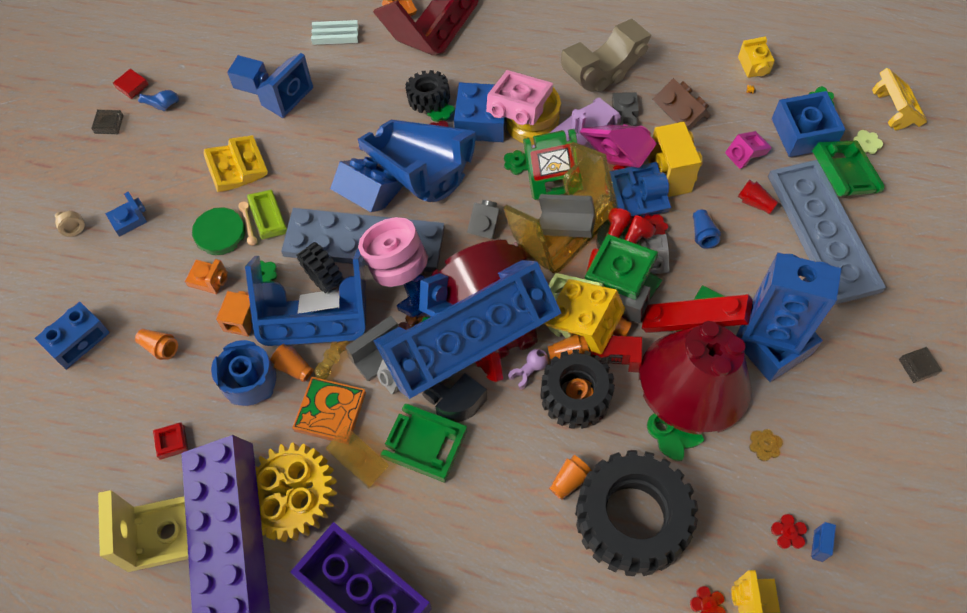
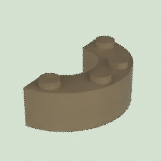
[561,19,651,92]

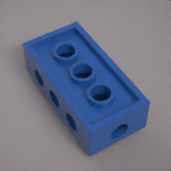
[741,252,842,355]

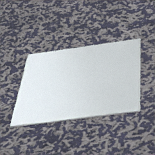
[298,289,339,313]

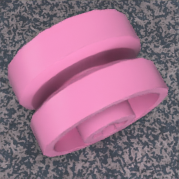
[358,217,428,287]

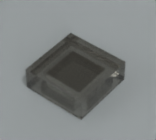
[91,109,124,135]
[899,347,942,383]

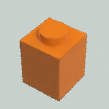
[216,291,253,337]

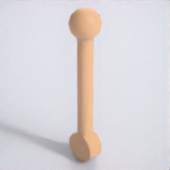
[238,202,257,246]

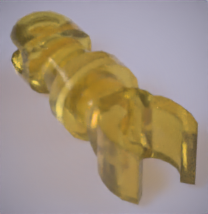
[315,341,350,380]

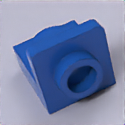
[105,191,147,237]
[419,273,453,317]

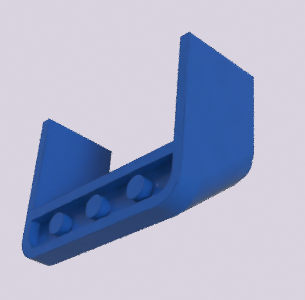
[245,249,366,346]

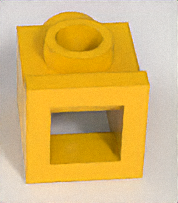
[738,36,775,78]

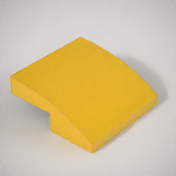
[204,135,268,192]

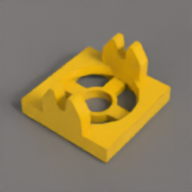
[872,68,927,131]

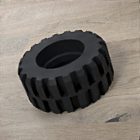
[575,450,698,576]

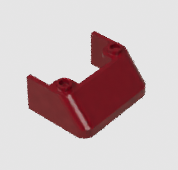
[373,0,479,55]

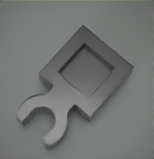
[612,92,639,126]

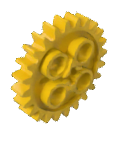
[255,442,337,542]

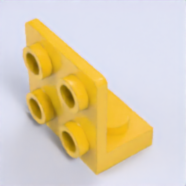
[545,279,625,354]
[731,570,781,613]

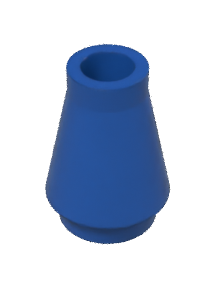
[692,209,721,249]

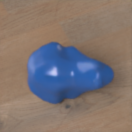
[138,90,180,111]

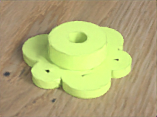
[853,130,883,154]

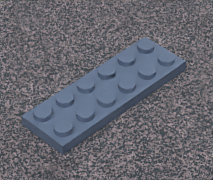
[768,160,886,305]
[281,208,445,272]

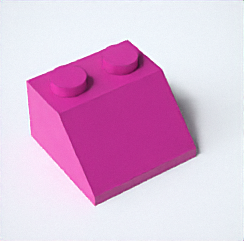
[580,125,657,168]

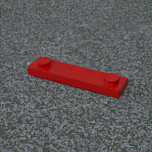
[641,294,753,333]

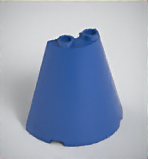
[358,119,475,202]

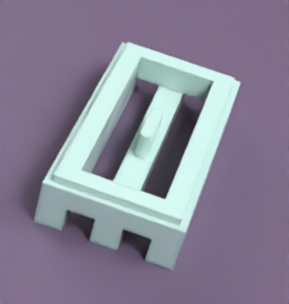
[311,20,359,45]

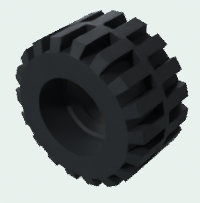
[540,349,615,429]

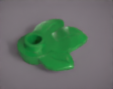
[647,413,704,461]

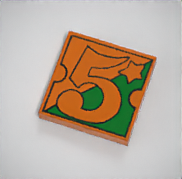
[292,377,366,445]

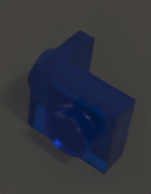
[396,275,425,317]

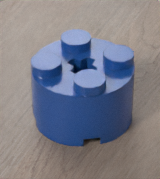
[211,340,277,406]

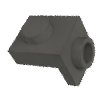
[467,200,502,239]

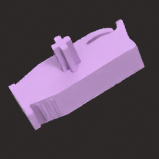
[532,98,621,161]

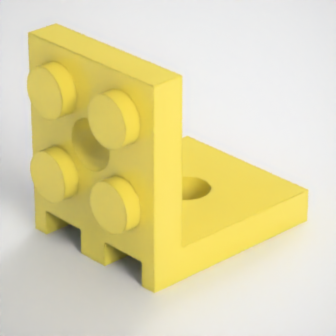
[98,490,188,572]

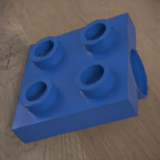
[606,162,671,219]

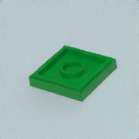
[585,234,658,300]

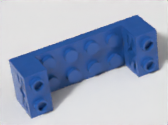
[374,260,561,399]

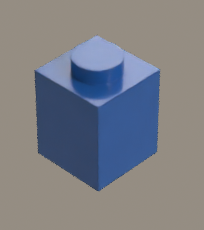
[227,55,269,95]

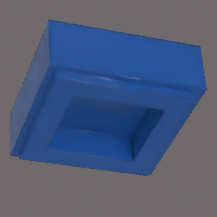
[811,522,836,562]

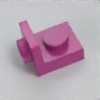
[725,131,772,169]

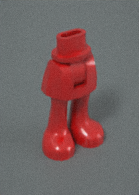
[586,208,656,273]

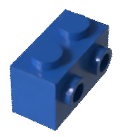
[35,302,110,369]

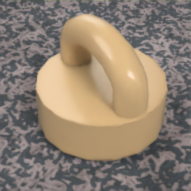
[55,211,85,237]

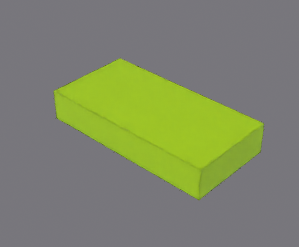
[247,189,287,240]

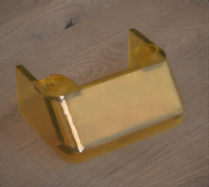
[503,142,617,274]

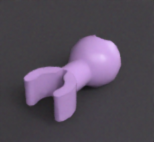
[508,349,549,390]

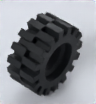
[405,70,451,114]
[296,242,344,293]

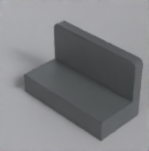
[538,194,596,238]
[345,316,398,381]

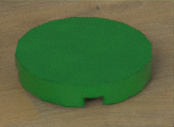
[192,207,245,255]

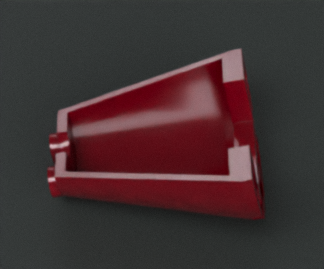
[431,239,538,359]

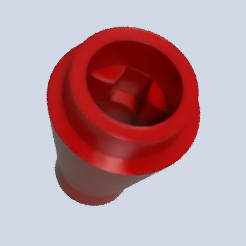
[737,179,778,214]

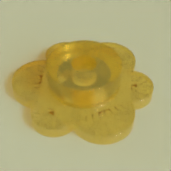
[749,429,783,462]

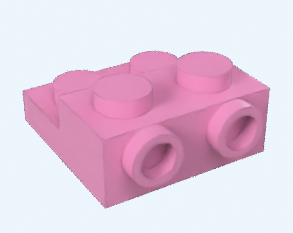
[486,70,553,125]

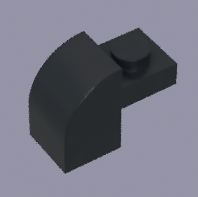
[422,373,487,422]

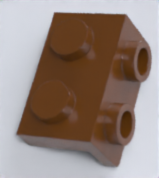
[652,78,711,131]

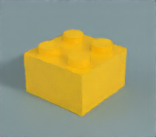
[647,122,703,197]

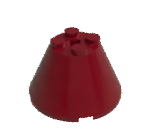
[638,321,752,435]

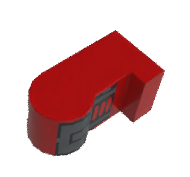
[589,336,642,373]

